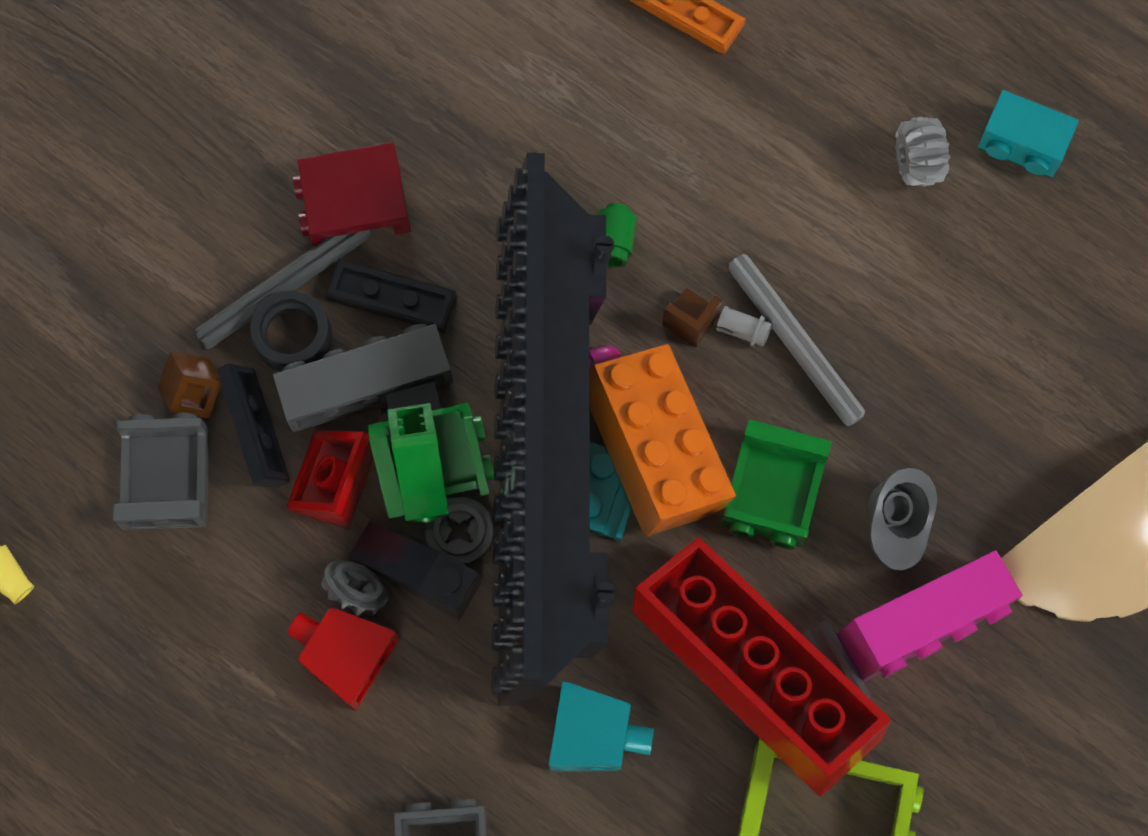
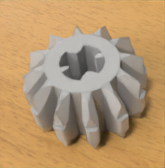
[894,117,951,187]

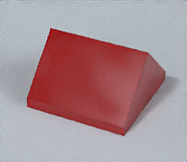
[286,431,374,529]

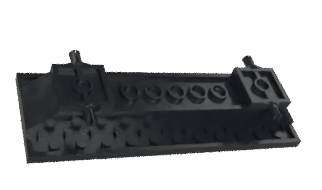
[491,152,617,706]

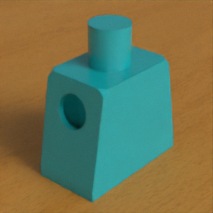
[549,681,654,771]

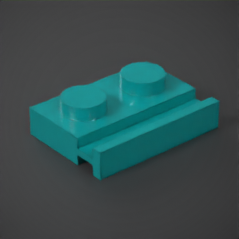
[590,442,632,542]

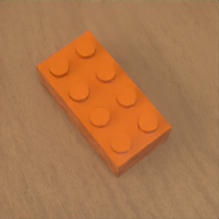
[589,344,736,538]

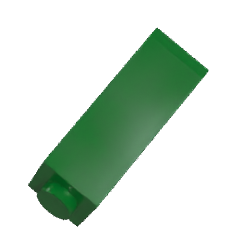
[387,403,449,522]

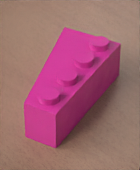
[837,550,1023,682]

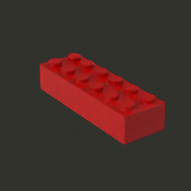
[632,536,892,797]

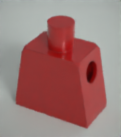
[287,607,400,710]

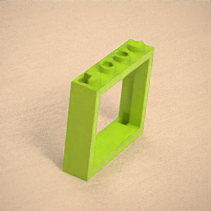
[737,738,924,836]

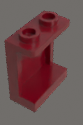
[292,142,411,246]

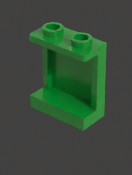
[368,403,495,519]
[721,419,832,550]

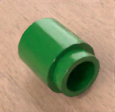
[597,203,637,267]

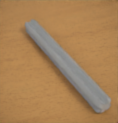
[728,254,865,426]

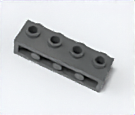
[273,324,453,433]

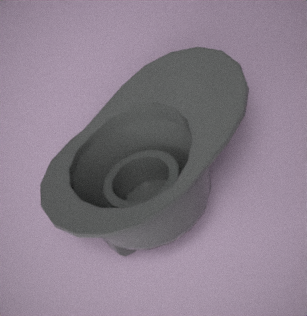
[867,467,938,571]

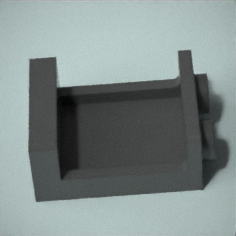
[113,412,209,530]

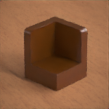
[662,288,722,347]
[158,351,221,418]

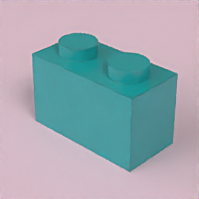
[977,90,1079,178]

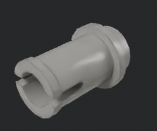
[716,306,772,348]

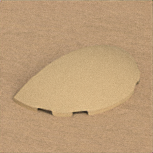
[1001,442,1148,622]

